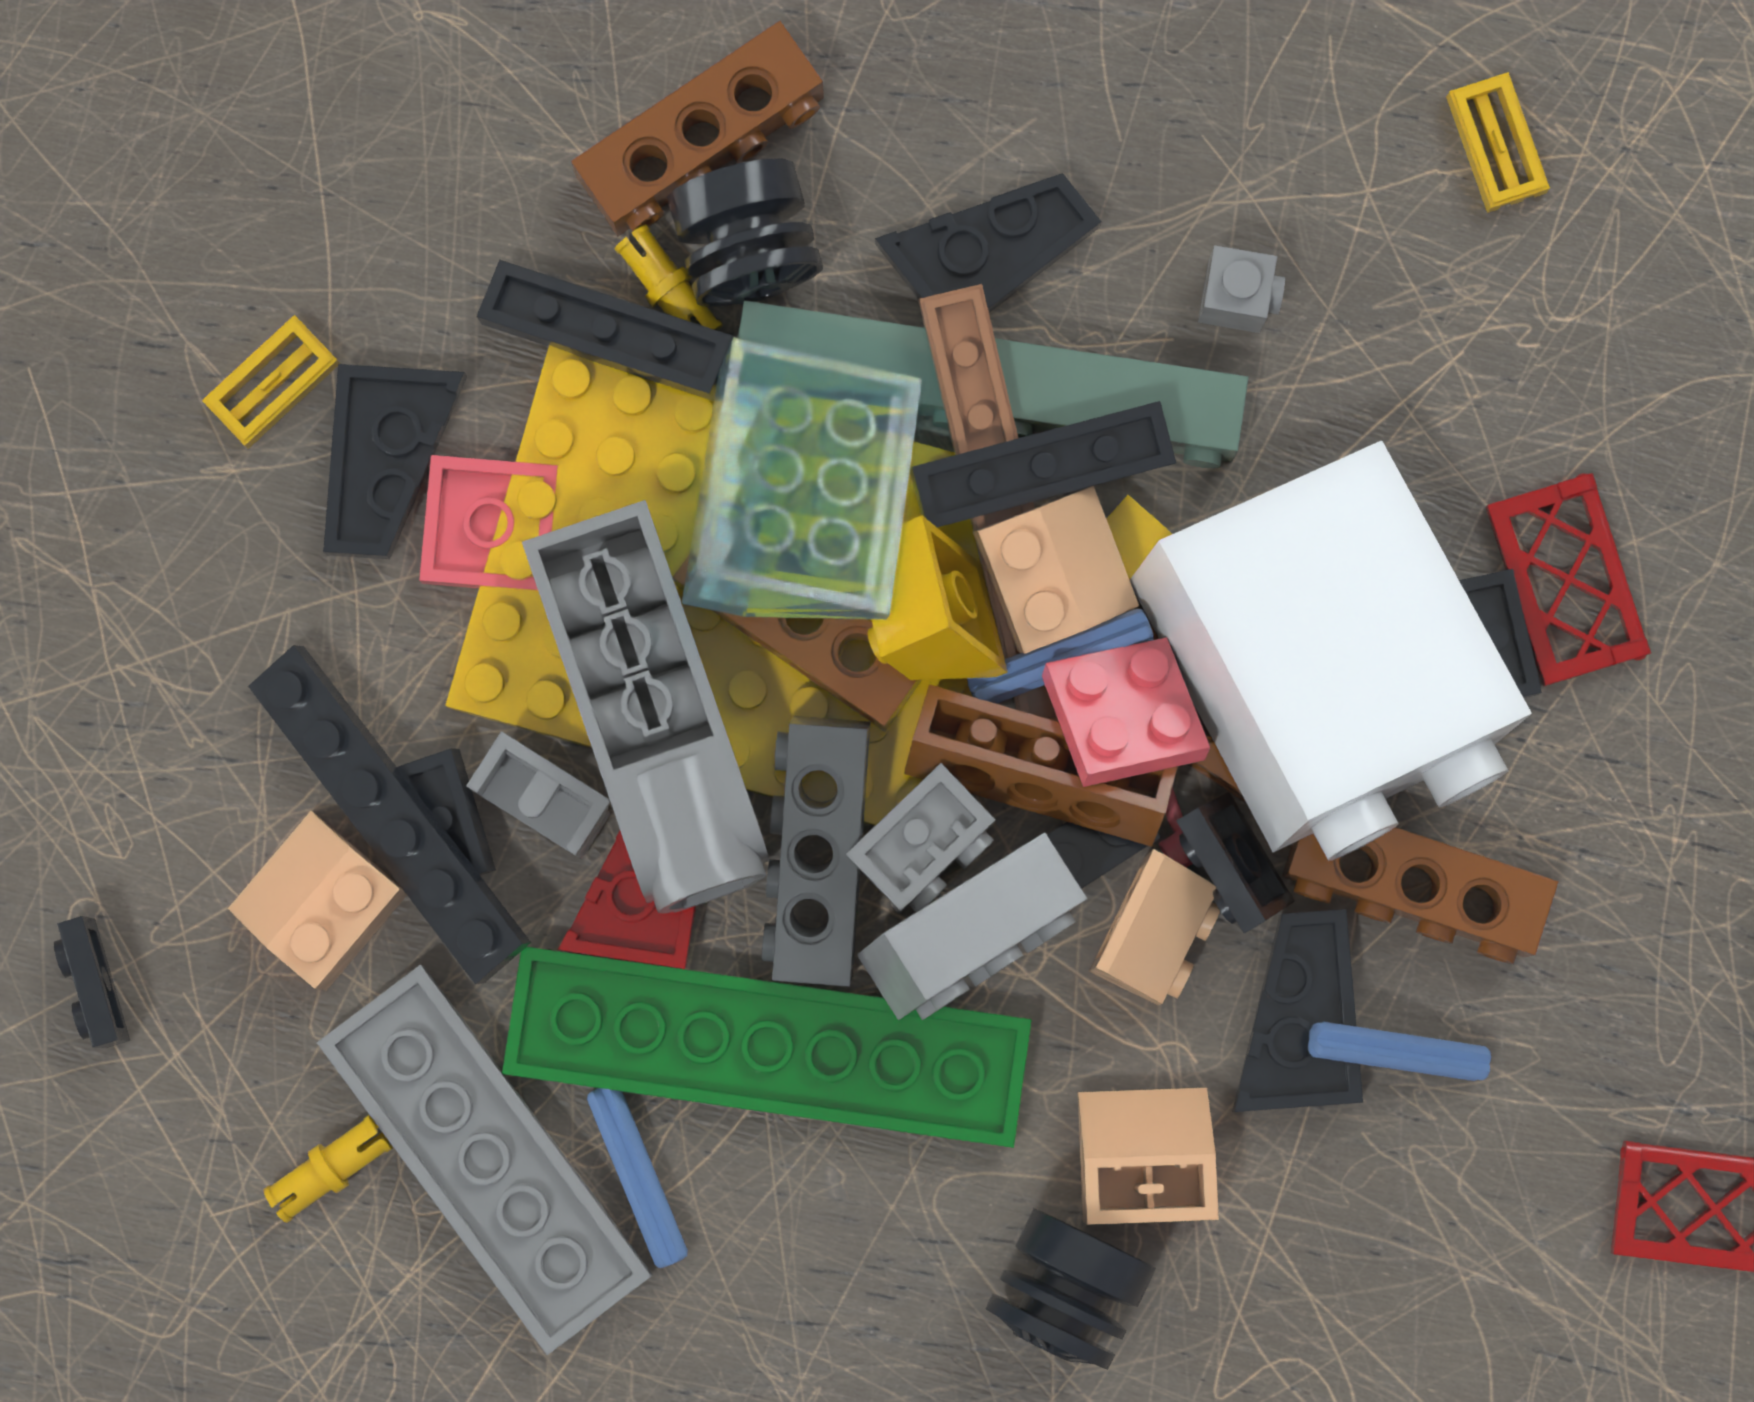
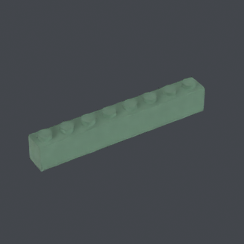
[732,301,1249,469]

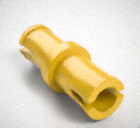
[614,224,723,331]
[263,1115,393,1223]

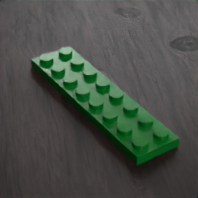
[502,947,1032,1148]

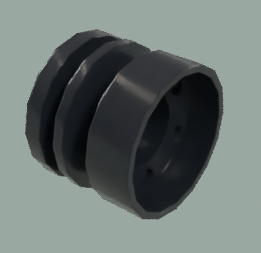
[667,158,823,307]
[985,1208,1156,1370]

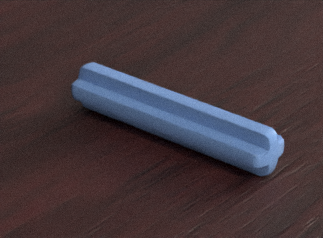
[967,609,1154,704]
[1308,1022,1491,1081]
[587,1088,688,1268]

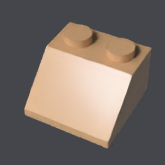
[973,486,1139,654]
[228,811,407,991]
[1089,849,1220,1005]

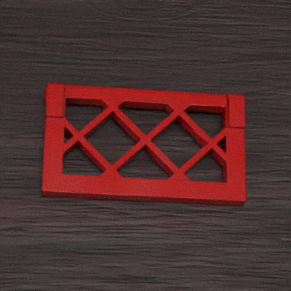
[1486,473,1652,687]
[1611,1141,1754,1272]

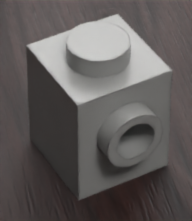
[1198,245,1285,333]

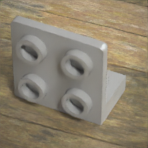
[846,763,995,914]

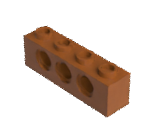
[571,21,824,237]
[672,515,922,732]
[904,684,1178,847]
[1281,827,1559,965]

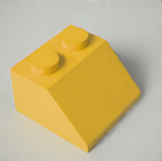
[854,515,1008,680]

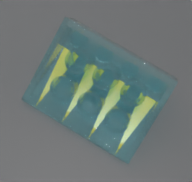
[682,338,922,620]

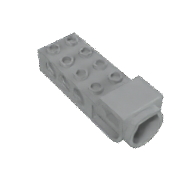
[522,500,769,913]

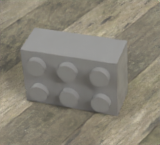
[857,832,1087,1020]

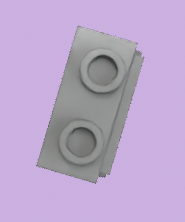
[466,731,611,860]

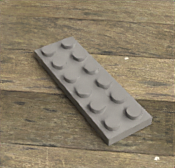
[317,965,653,1355]

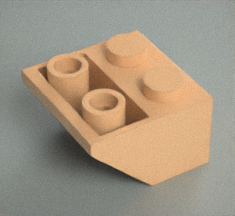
[1078,1088,1219,1225]

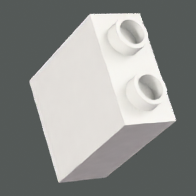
[1130,440,1532,861]

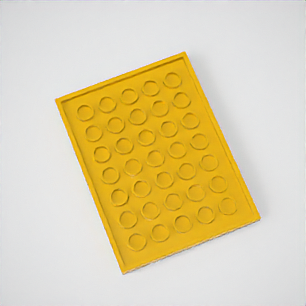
[445,345,983,826]

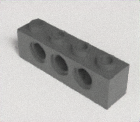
[762,716,871,986]

